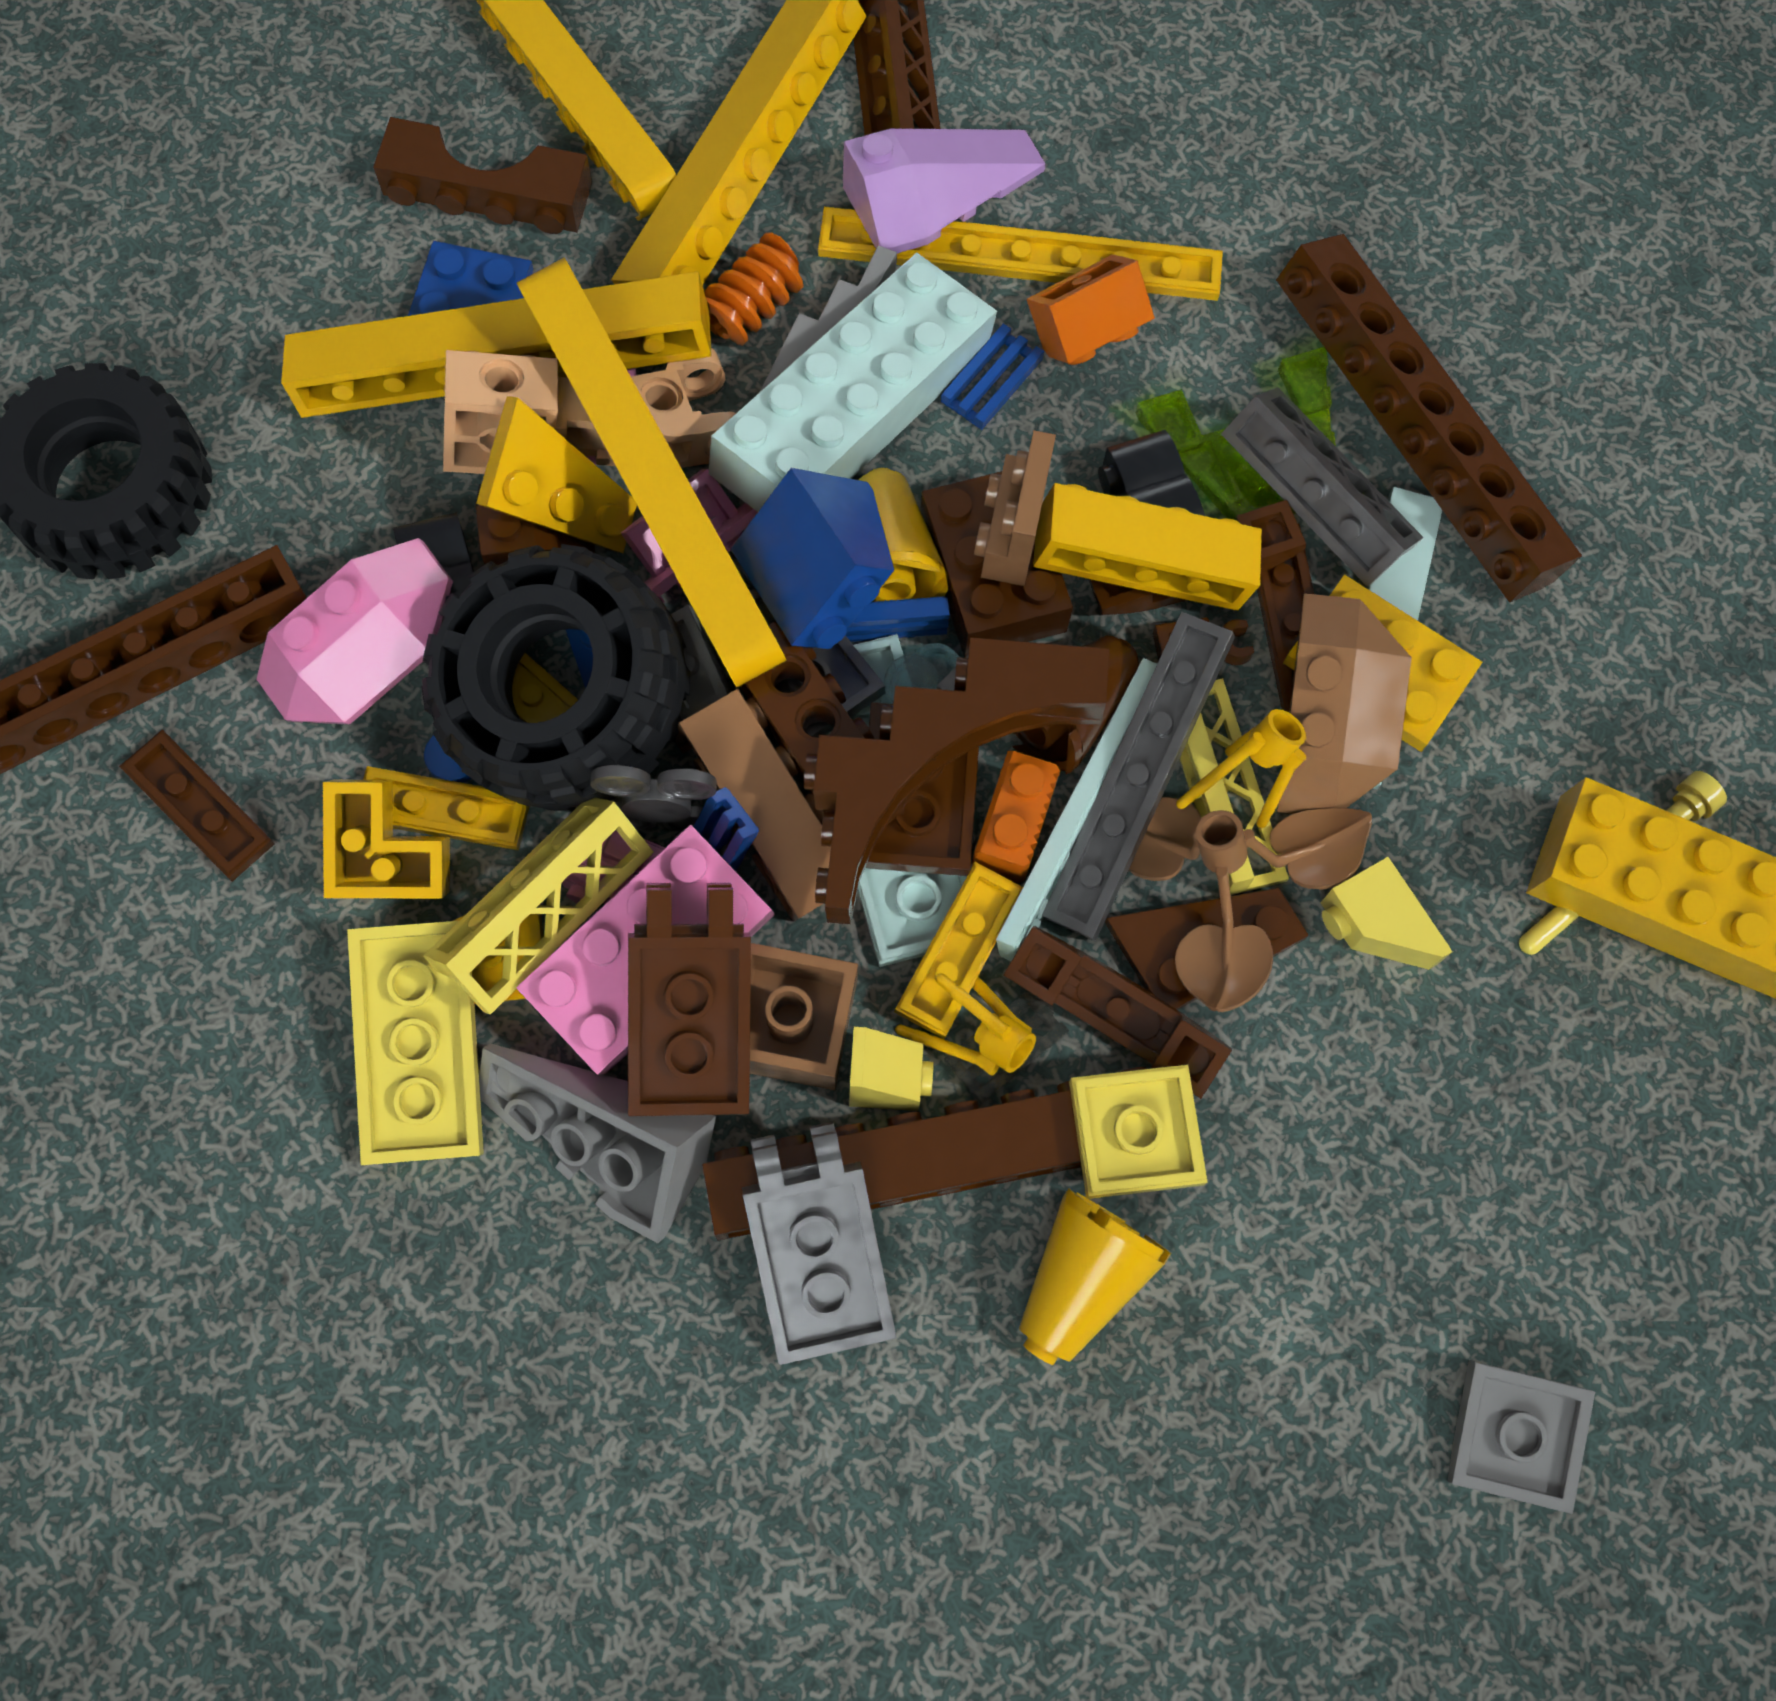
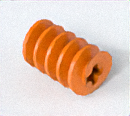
[704,232,804,346]

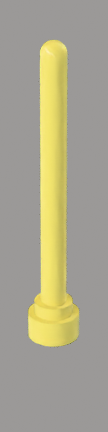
[1519,771,1727,955]

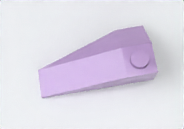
[843,128,1045,253]

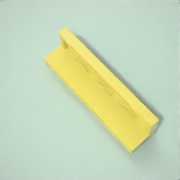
[1180,678,1289,895]
[423,798,654,1015]

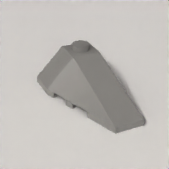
[479,1043,716,1243]

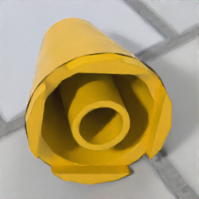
[859,468,948,602]
[1019,1188,1172,1365]

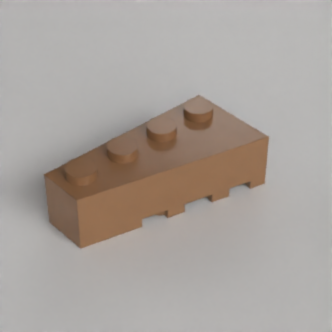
[675,688,831,922]

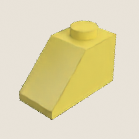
[1320,857,1453,970]
[849,1027,933,1111]

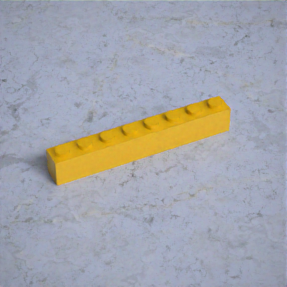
[611,0,867,286]
[281,272,712,418]

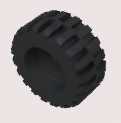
[0,363,212,579]

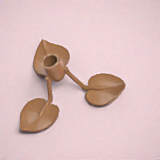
[1128,797,1372,1012]

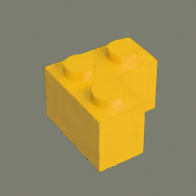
[323,779,450,899]

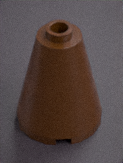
[1012,636,1139,775]

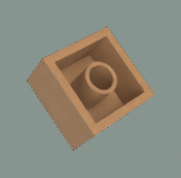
[750,943,858,1090]

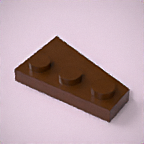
[1105,888,1309,1010]

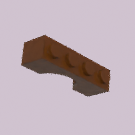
[373,117,592,234]

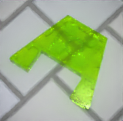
[1135,347,1336,520]

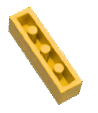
[1033,483,1262,611]

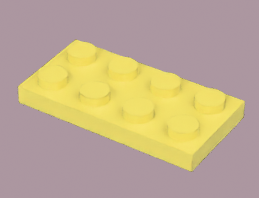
[347,921,484,1165]

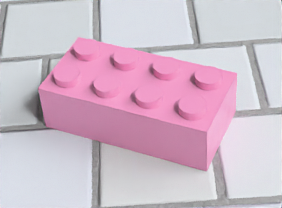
[516,825,775,1075]

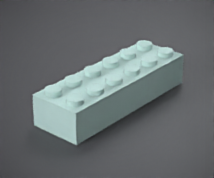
[709,253,997,512]

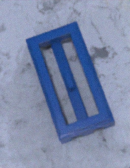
[941,323,1044,430]
[846,596,950,642]
[693,787,759,871]

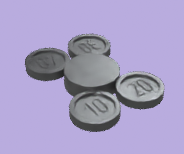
[591,765,717,831]

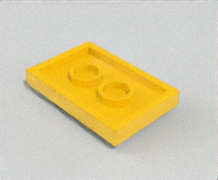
[1283,574,1483,752]

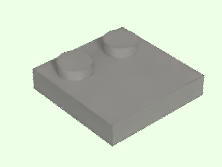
[1448,1360,1595,1514]

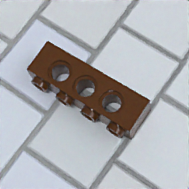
[739,621,905,823]

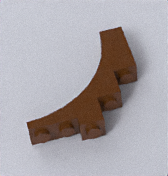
[804,637,1110,925]

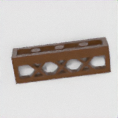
[853,0,941,135]

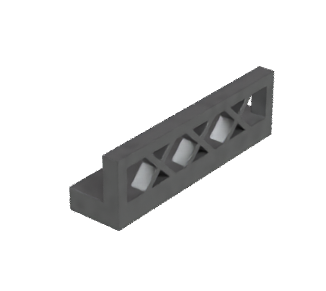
[1221,387,1424,587]

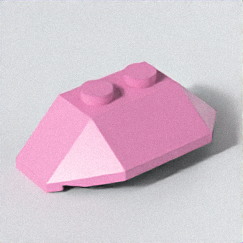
[256,538,453,724]

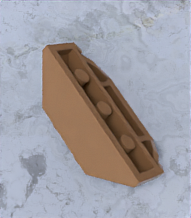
[1277,594,1412,814]

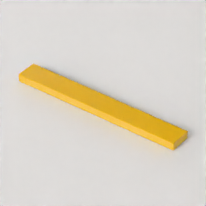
[818,206,1223,301]

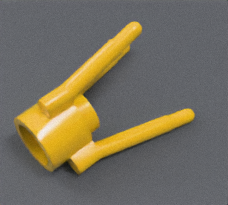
[1176,709,1306,829]
[895,973,1036,1076]

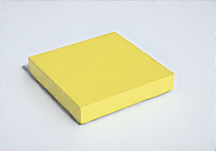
[1069,1065,1208,1199]

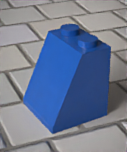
[731,468,894,649]

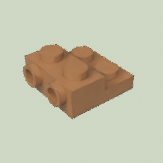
[974,430,1056,586]

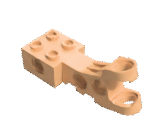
[443,348,736,474]

